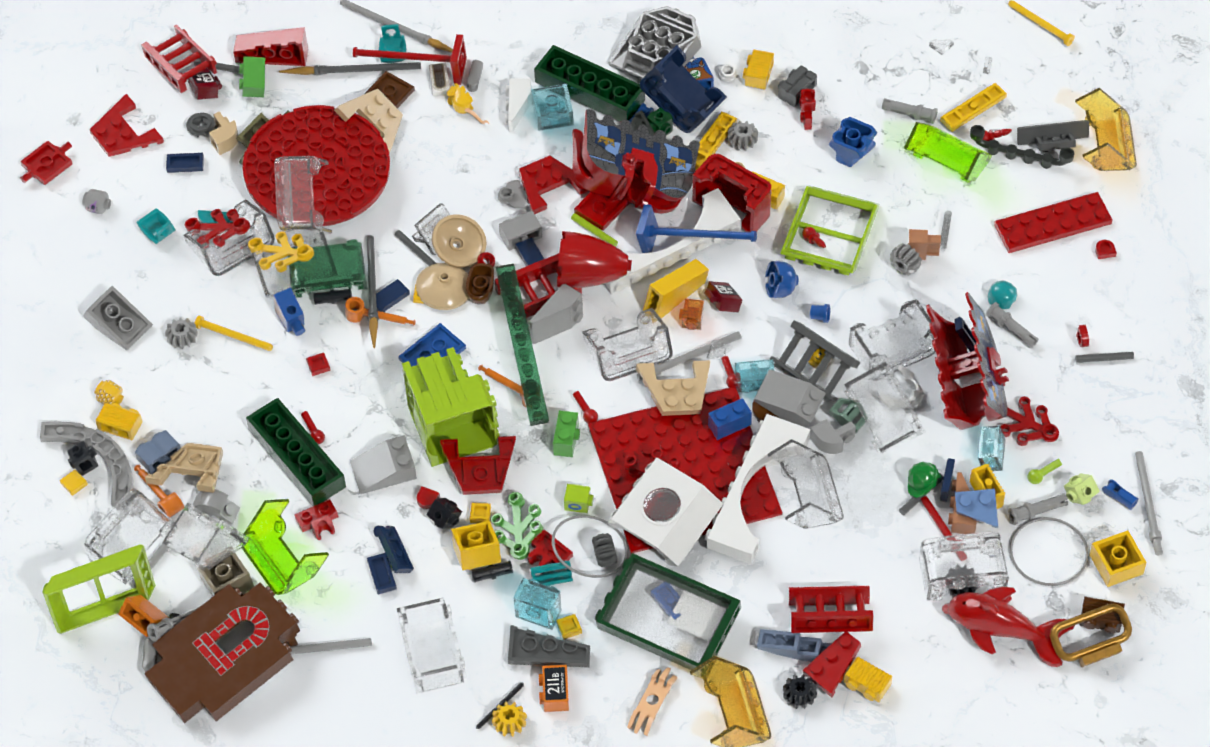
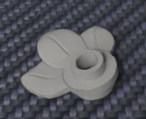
[498,180,529,208]

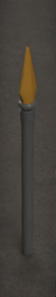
[279,62,421,75]
[367,235,379,349]

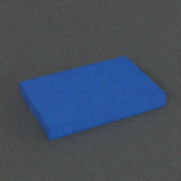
[398,323,466,367]

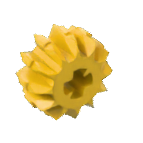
[492,701,527,737]

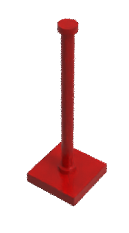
[353,34,467,85]

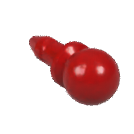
[983,129,1012,142]
[802,227,826,248]

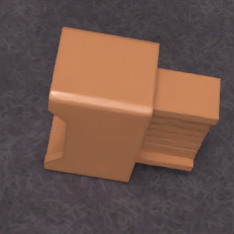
[908,229,941,260]

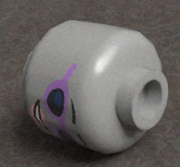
[82,189,111,214]

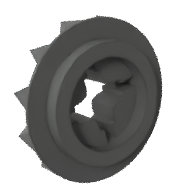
[186,113,215,137]

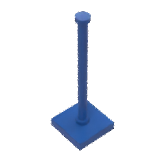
[636,204,757,253]

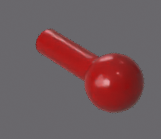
[721,356,741,389]
[572,391,598,423]
[301,411,325,444]

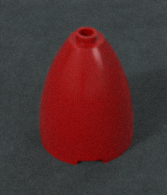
[557,231,632,288]

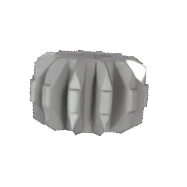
[728,120,758,151]
[890,243,922,276]
[165,317,198,350]

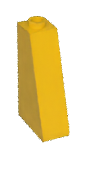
[642,259,709,323]

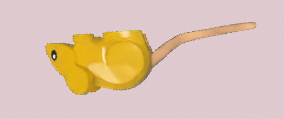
[447,83,489,124]

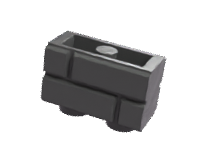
[778,65,817,107]

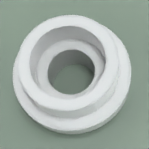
[719,64,737,81]

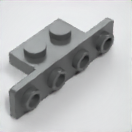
[1017,120,1089,152]

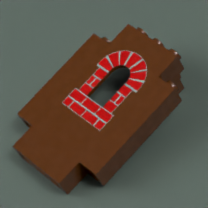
[144,582,300,724]

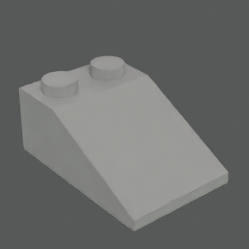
[529,284,584,344]
[83,285,153,351]
[753,369,826,427]
[350,435,417,494]

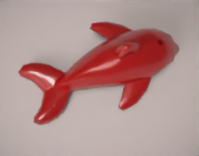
[942,586,1075,667]

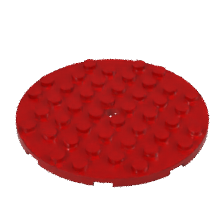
[243,105,390,227]

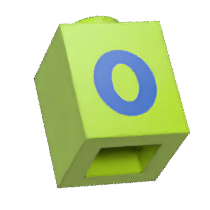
[564,484,594,514]

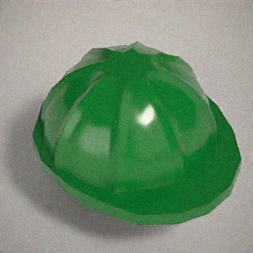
[907,462,941,498]

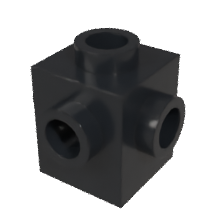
[67,440,99,476]
[426,498,463,529]

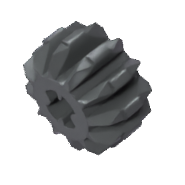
[592,533,618,567]

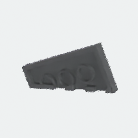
[508,625,591,667]

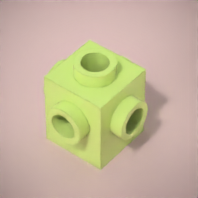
[1064,473,1100,505]

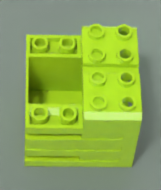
[401,347,500,467]

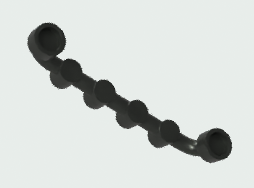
[970,125,1075,169]

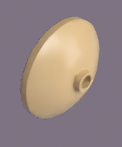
[432,214,487,268]
[416,263,469,310]

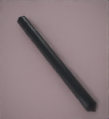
[476,683,524,729]

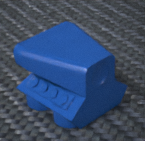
[828,117,877,167]

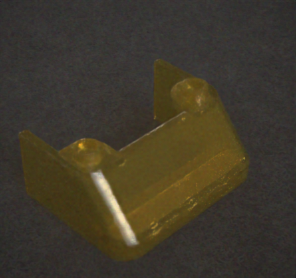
[1075,87,1137,171]
[690,656,771,747]

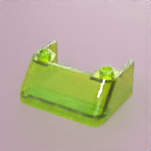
[904,122,992,183]
[240,499,329,595]

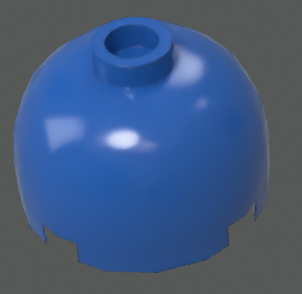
[765,261,799,298]

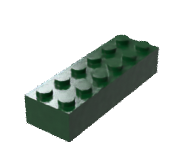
[534,45,645,122]
[246,397,346,506]

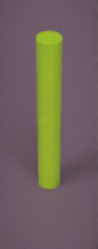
[571,213,618,247]

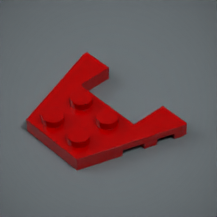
[89,94,164,157]
[519,155,588,214]
[440,436,516,495]

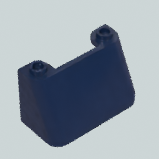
[640,45,727,133]

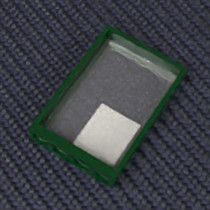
[595,553,742,677]

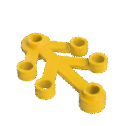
[248,231,314,272]

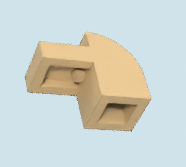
[209,111,238,155]

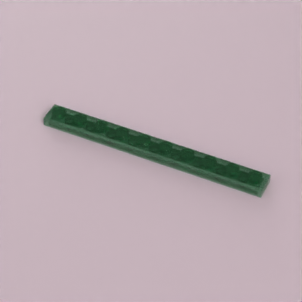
[495,263,549,426]

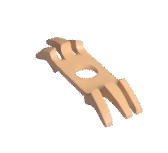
[627,667,678,736]

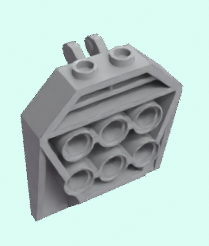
[608,6,702,79]

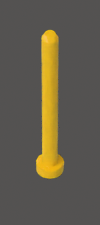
[1008,0,1075,46]
[194,315,273,351]

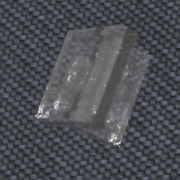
[412,203,451,255]

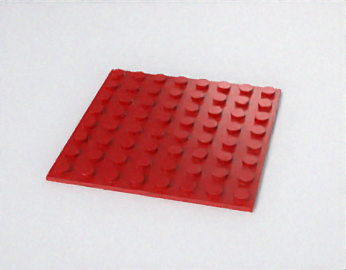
[588,387,783,554]

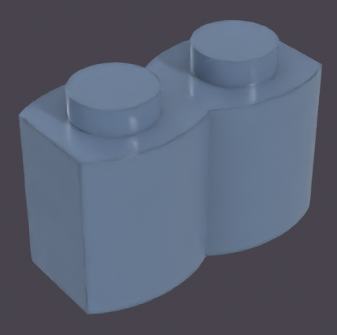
[135,430,181,474]

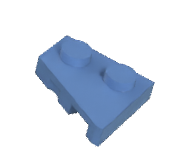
[955,489,998,528]

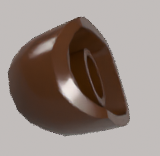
[466,263,494,305]

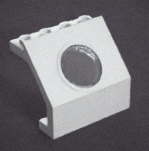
[608,457,723,566]

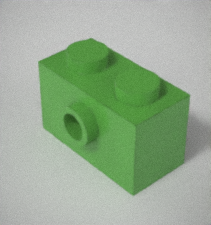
[239,57,265,98]
[553,410,580,458]

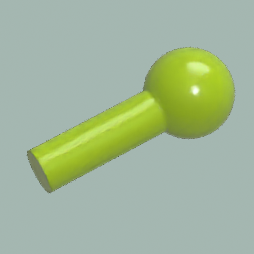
[1027,458,1062,484]

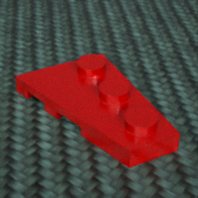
[803,632,861,698]

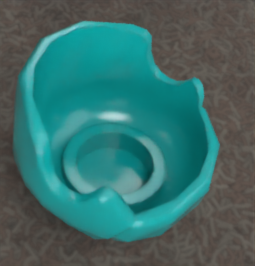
[987,280,1018,309]

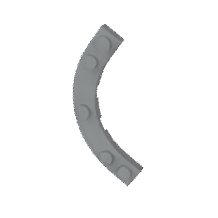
[40,421,133,507]

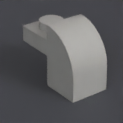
[810,419,856,454]
[190,490,241,525]

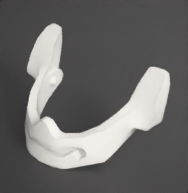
[878,366,924,409]

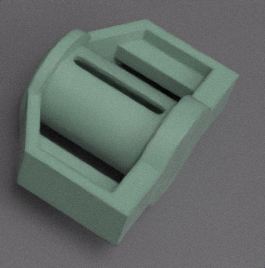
[829,398,868,433]

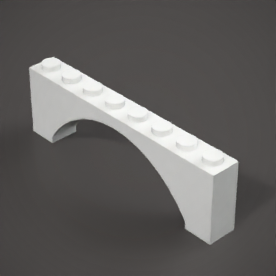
[605,188,741,294]
[705,414,811,564]

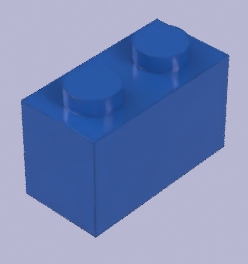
[708,398,752,440]

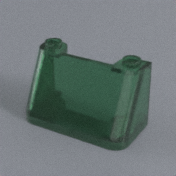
[288,239,368,298]

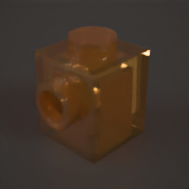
[679,299,704,330]

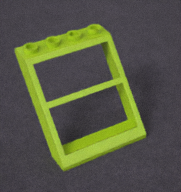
[780,185,880,275]
[42,544,156,634]

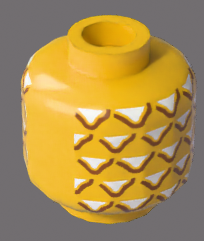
[94,379,124,405]

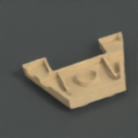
[334,89,403,154]
[636,360,710,416]
[145,443,223,493]

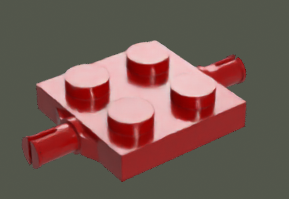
[20,141,73,185]

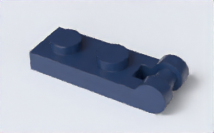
[373,525,414,573]

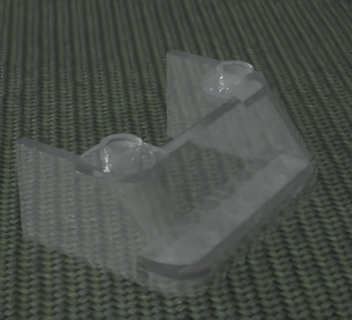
[274,156,332,238]
[767,439,844,529]

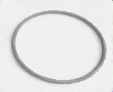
[552,515,628,578]
[1009,517,1089,586]

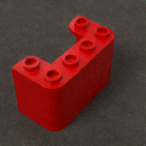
[692,154,771,232]

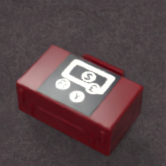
[188,68,222,100]
[704,281,743,313]

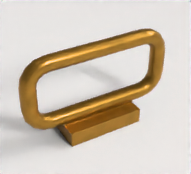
[1050,604,1132,668]

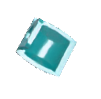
[379,24,407,63]
[136,208,176,244]

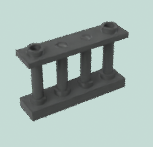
[770,320,861,402]

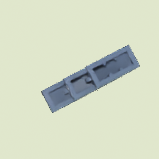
[757,629,832,662]

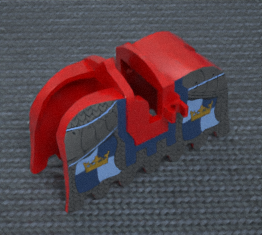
[572,109,700,214]
[926,292,1009,430]

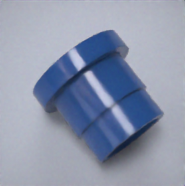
[810,304,831,323]

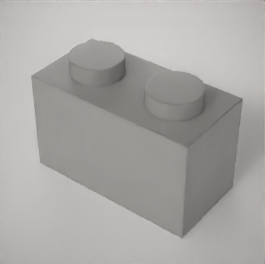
[499,211,542,251]

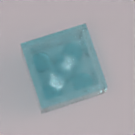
[531,84,574,131]
[513,578,562,630]

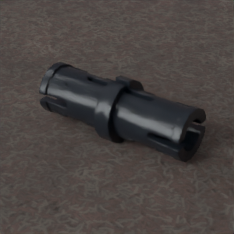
[313,288,352,305]
[471,560,513,583]

